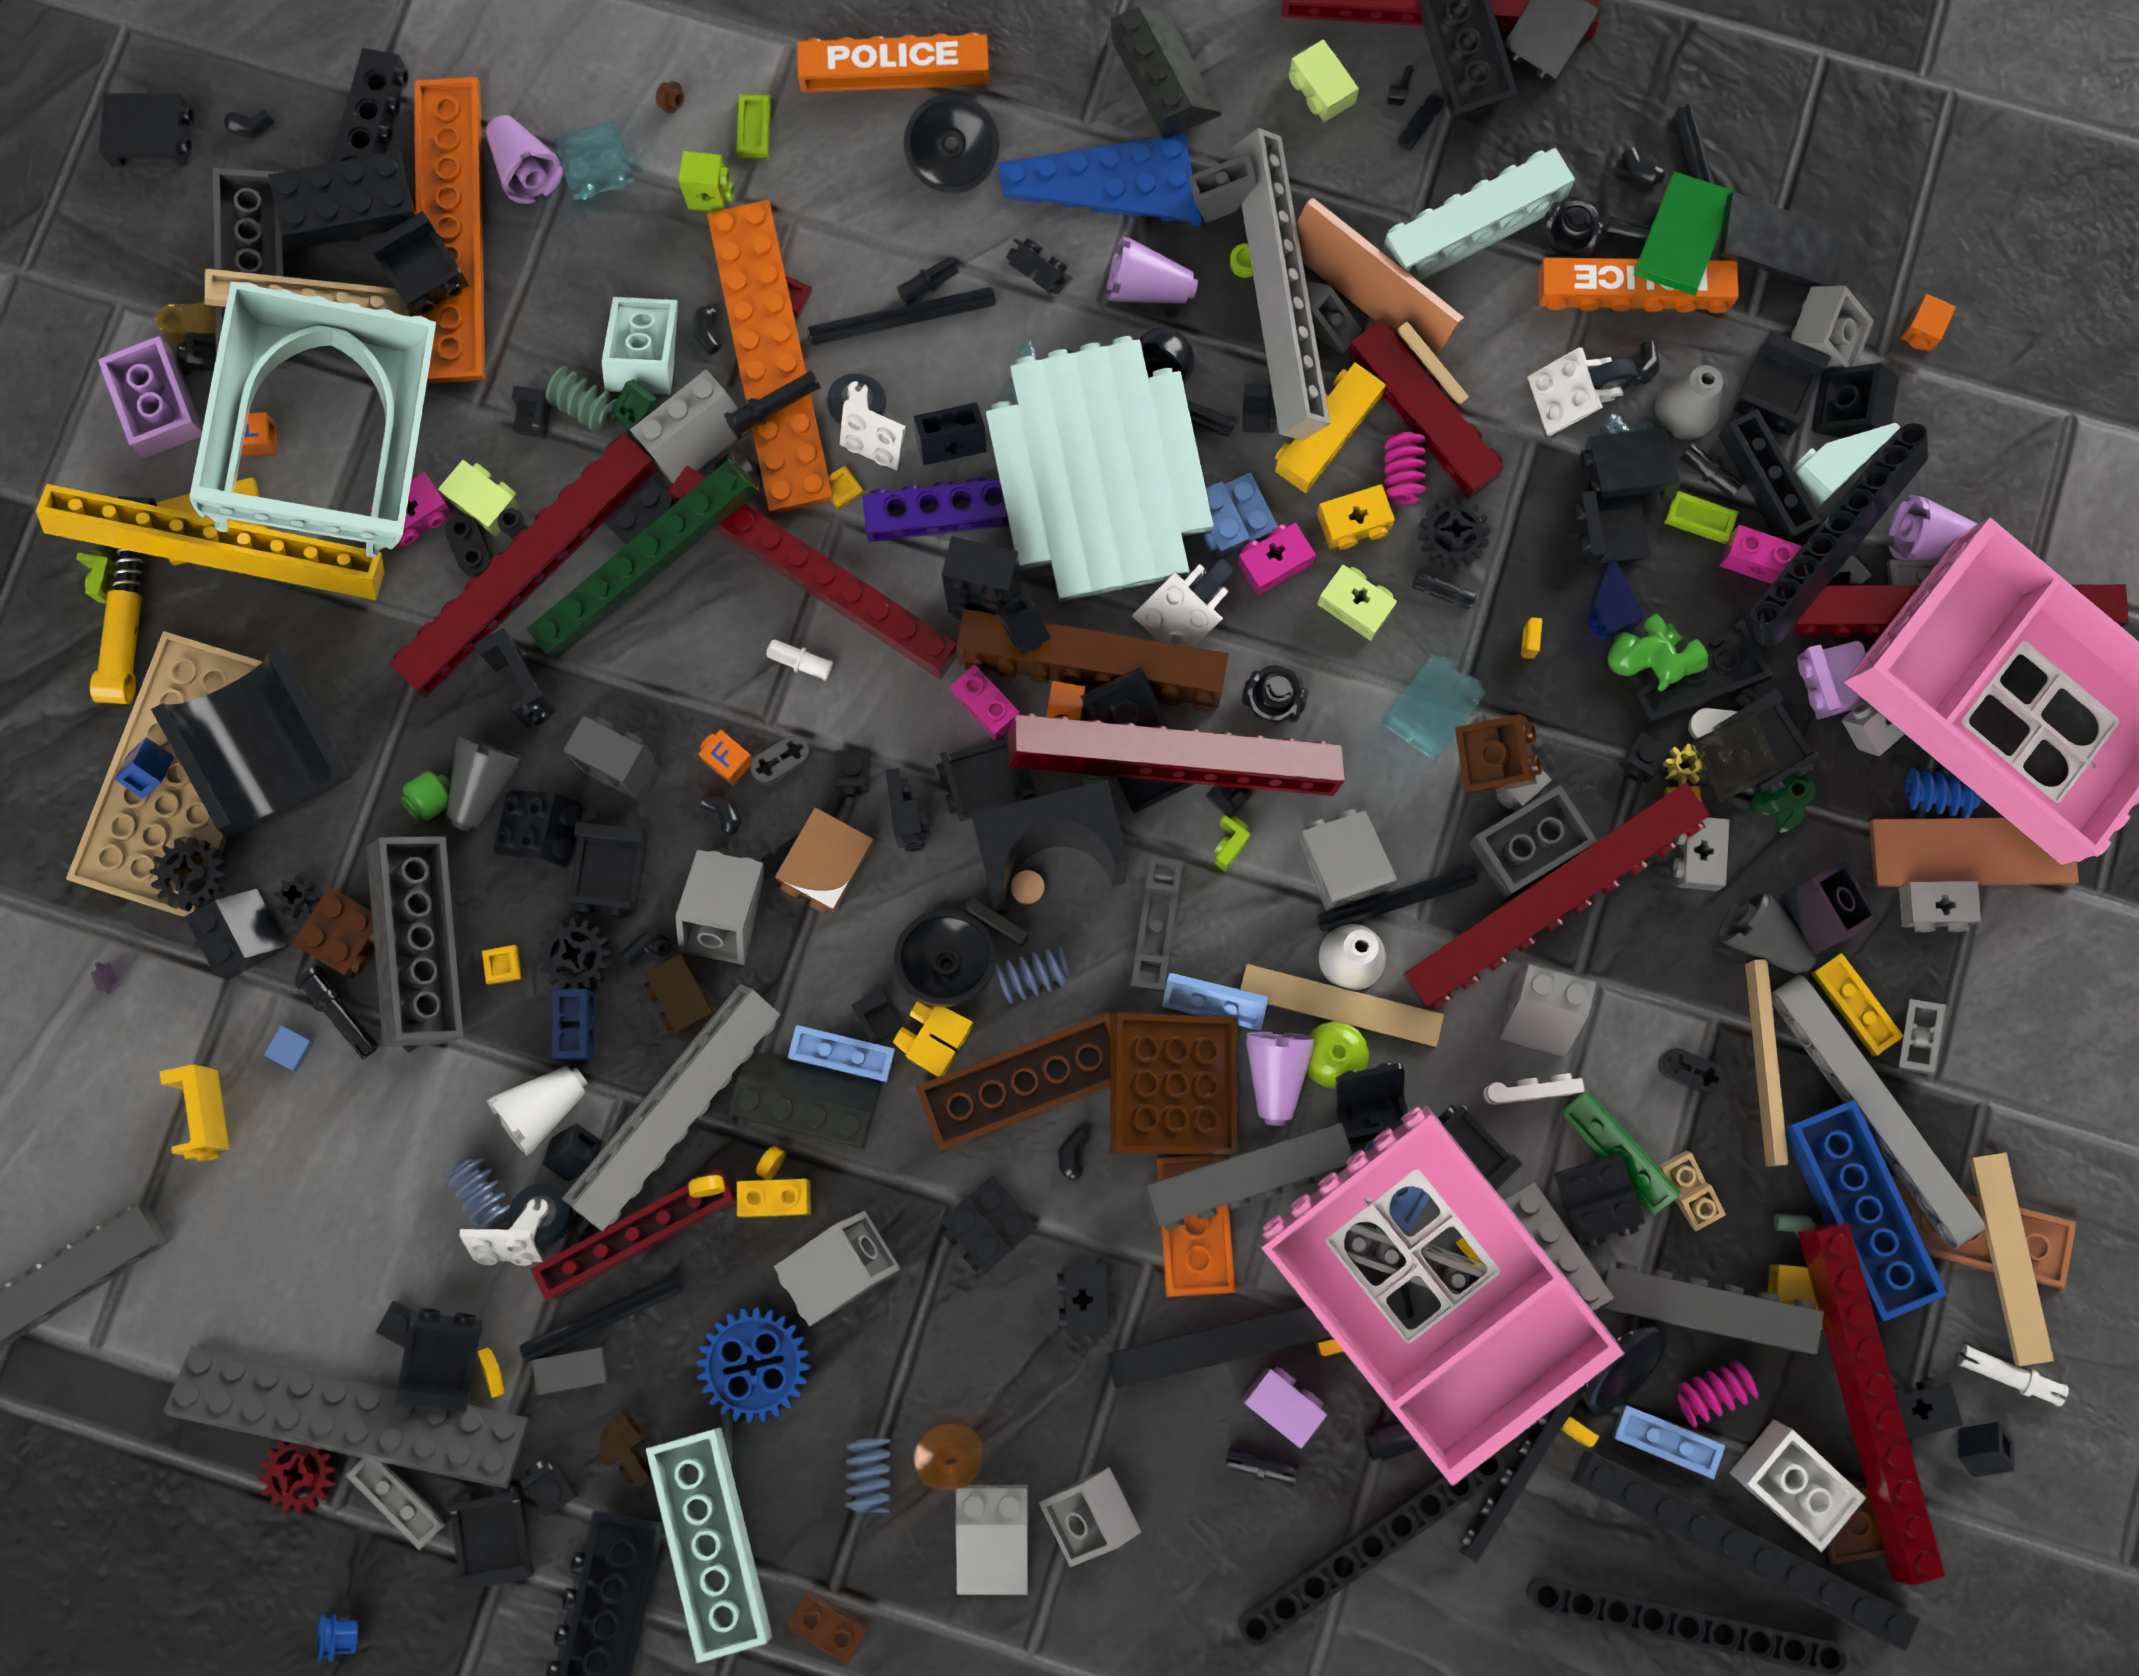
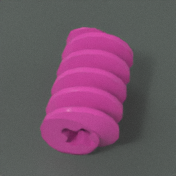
[1384,432,1426,505]
[1678,1360,1758,1428]

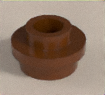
[656,81,684,114]

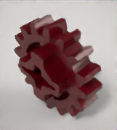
[257,1440,339,1514]

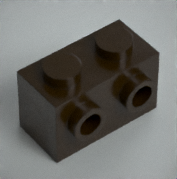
[644,954,715,1036]

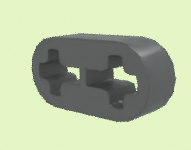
[750,736,811,785]

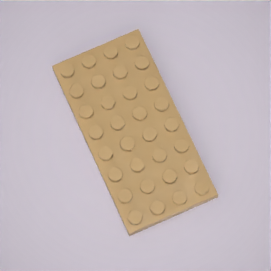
[66,631,262,917]

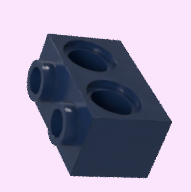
[552,989,595,1062]

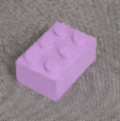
[98,336,203,459]

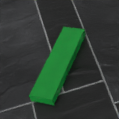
[1560,1089,1681,1216]

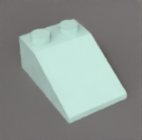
[602,297,678,394]
[1792,423,1900,511]

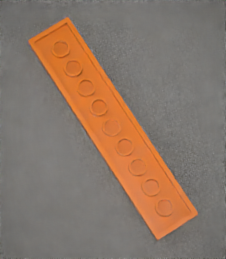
[414,77,485,384]
[707,199,833,515]

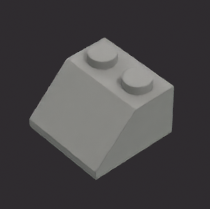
[1791,286,1874,369]
[1039,1467,1141,1567]

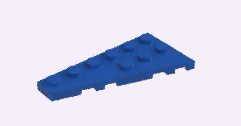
[998,134,1201,227]

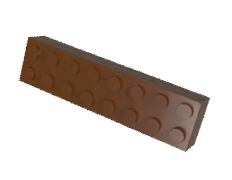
[956,609,1229,711]

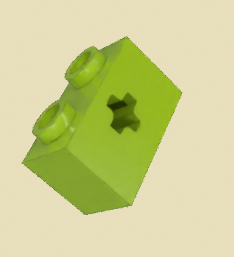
[678,151,734,212]

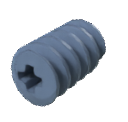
[996,945,1069,1004]
[443,1157,511,1230]
[845,1438,891,1513]

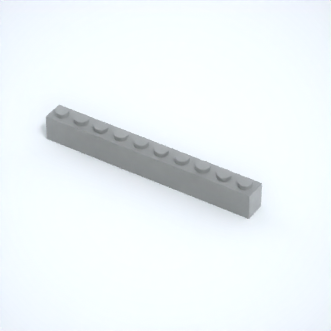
[1232,128,1330,440]

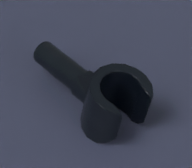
[1387,65,1414,106]

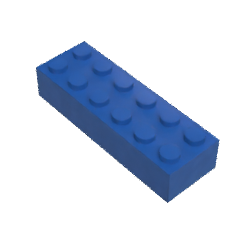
[1785,1100,1948,1322]

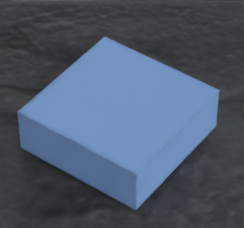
[264,1025,313,1072]

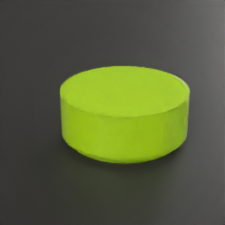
[1230,243,1253,278]

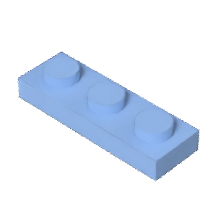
[1162,973,1269,1031]
[788,1025,896,1083]
[1612,1405,1725,1479]

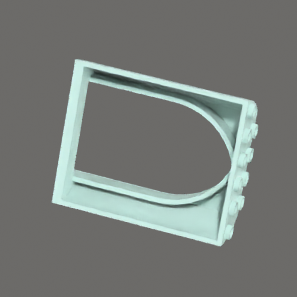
[190,282,436,557]

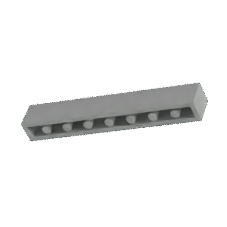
[562,984,781,1232]

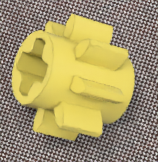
[1662,744,1707,787]

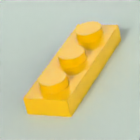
[1811,953,1904,1057]

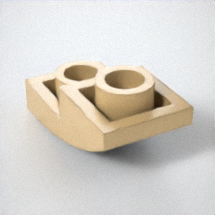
[1657,1150,1726,1231]

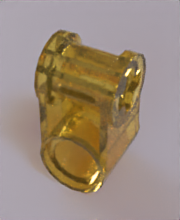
[155,302,216,344]

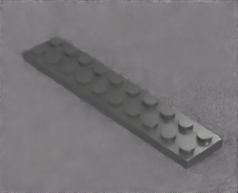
[164,1346,529,1489]

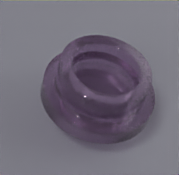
[91,962,120,995]

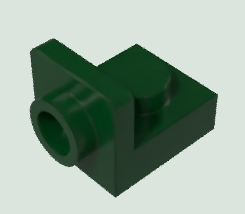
[612,379,658,429]

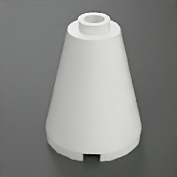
[1318,924,1386,991]
[487,1066,587,1156]

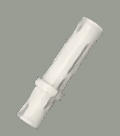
[1957,1345,2068,1407]

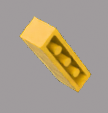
[1275,363,1386,494]

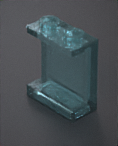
[1382,654,1486,762]

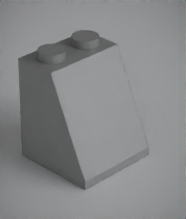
[1299,809,1397,912]
[675,850,764,965]
[1498,964,1596,1057]
[773,1211,901,1326]

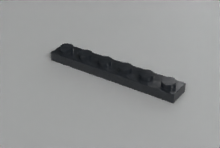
[1459,1383,1587,1564]

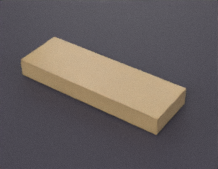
[1397,321,1469,404]

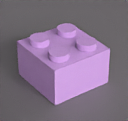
[1240,1366,1327,1449]

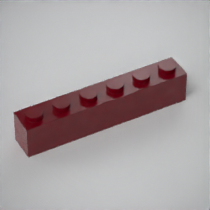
[1348,319,1504,500]
[530,1169,737,1300]

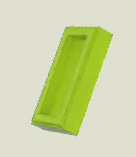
[736,94,771,158]
[1664,491,1738,544]

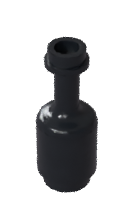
[1363,1418,1418,1461]

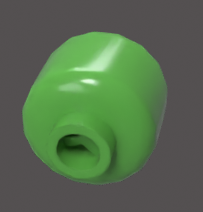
[401,771,451,821]

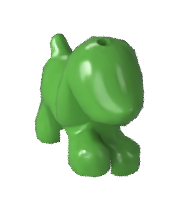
[1607,614,1709,691]

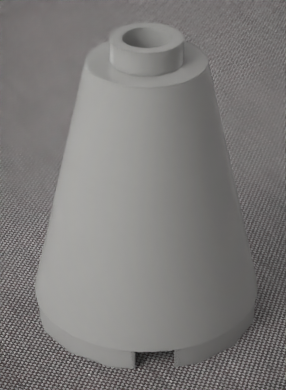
[1655,365,1723,440]

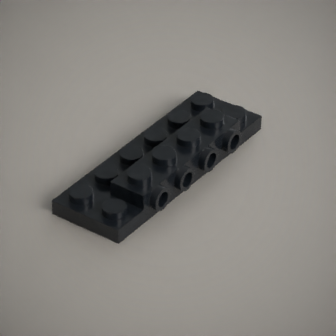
[546,1510,664,1676]

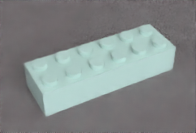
[1382,148,1575,282]
[646,1427,772,1663]

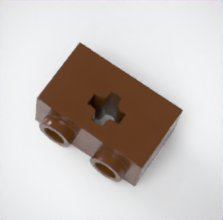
[787,1590,870,1665]

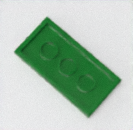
[1633,172,1735,296]

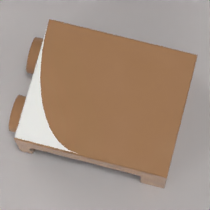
[775,808,876,915]

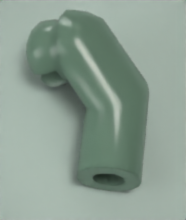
[1774,1214,1817,1238]

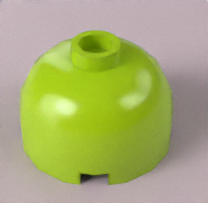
[1306,1021,1369,1090]

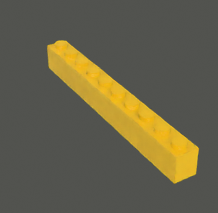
[36,484,385,600]

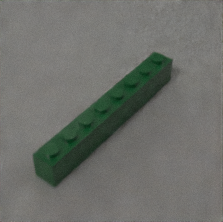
[526,459,760,657]

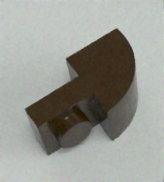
[600,1410,653,1487]

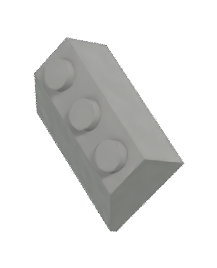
[630,370,752,485]

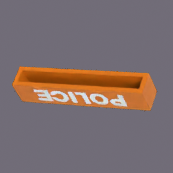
[797,32,989,92]
[1538,258,1738,313]

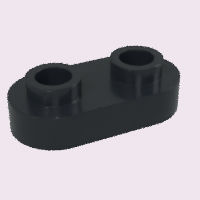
[445,515,492,578]

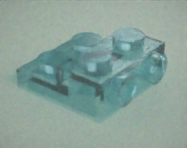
[554,120,635,200]

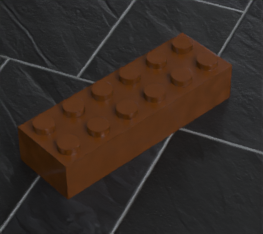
[916,1013,1111,1153]

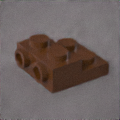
[1455,714,1542,795]
[292,886,374,979]

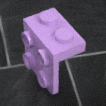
[1797,641,1866,720]

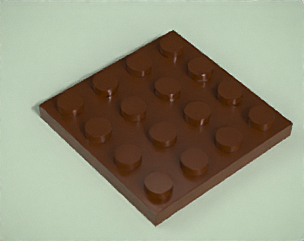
[1110,1013,1237,1155]

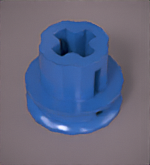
[317,1614,358,1662]

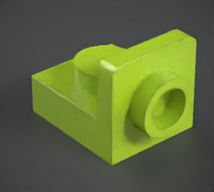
[76,550,118,604]
[1214,815,1251,872]

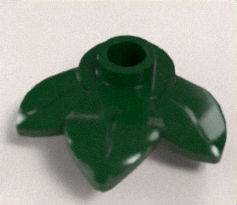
[1750,774,1816,833]

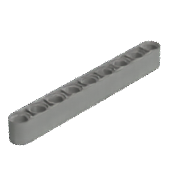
[1771,975,1985,1249]

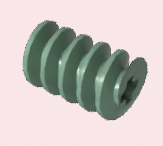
[546,366,618,432]

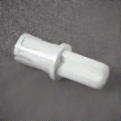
[766,640,833,681]

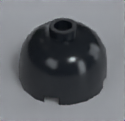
[1138,327,1195,385]

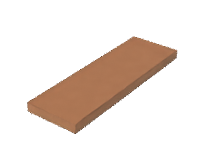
[1296,198,1464,358]
[1869,818,2079,887]
[1891,1175,2077,1289]

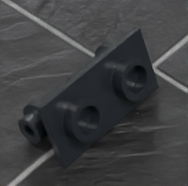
[1006,238,1073,295]

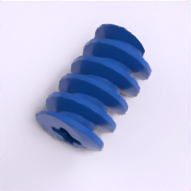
[1905,768,1982,818]

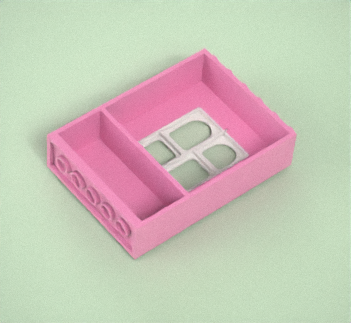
[1844,518,2139,865]
[1261,1105,1624,1486]

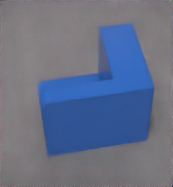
[114,737,174,799]

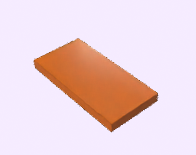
[1156,1154,1235,1297]

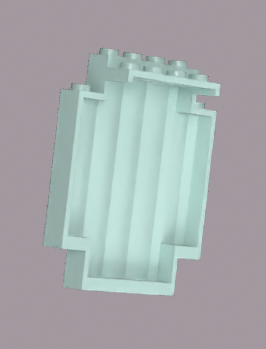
[986,336,1214,603]

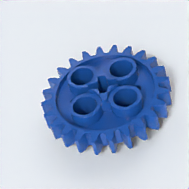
[696,1307,811,1423]

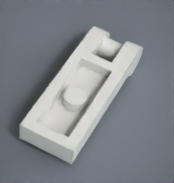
[1482,1073,1585,1105]

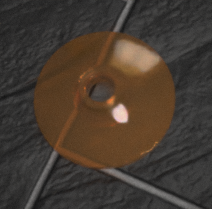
[914,1423,984,1490]

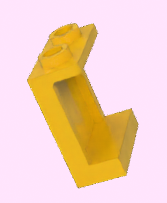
[159,1064,230,1162]

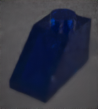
[1588,559,1645,641]

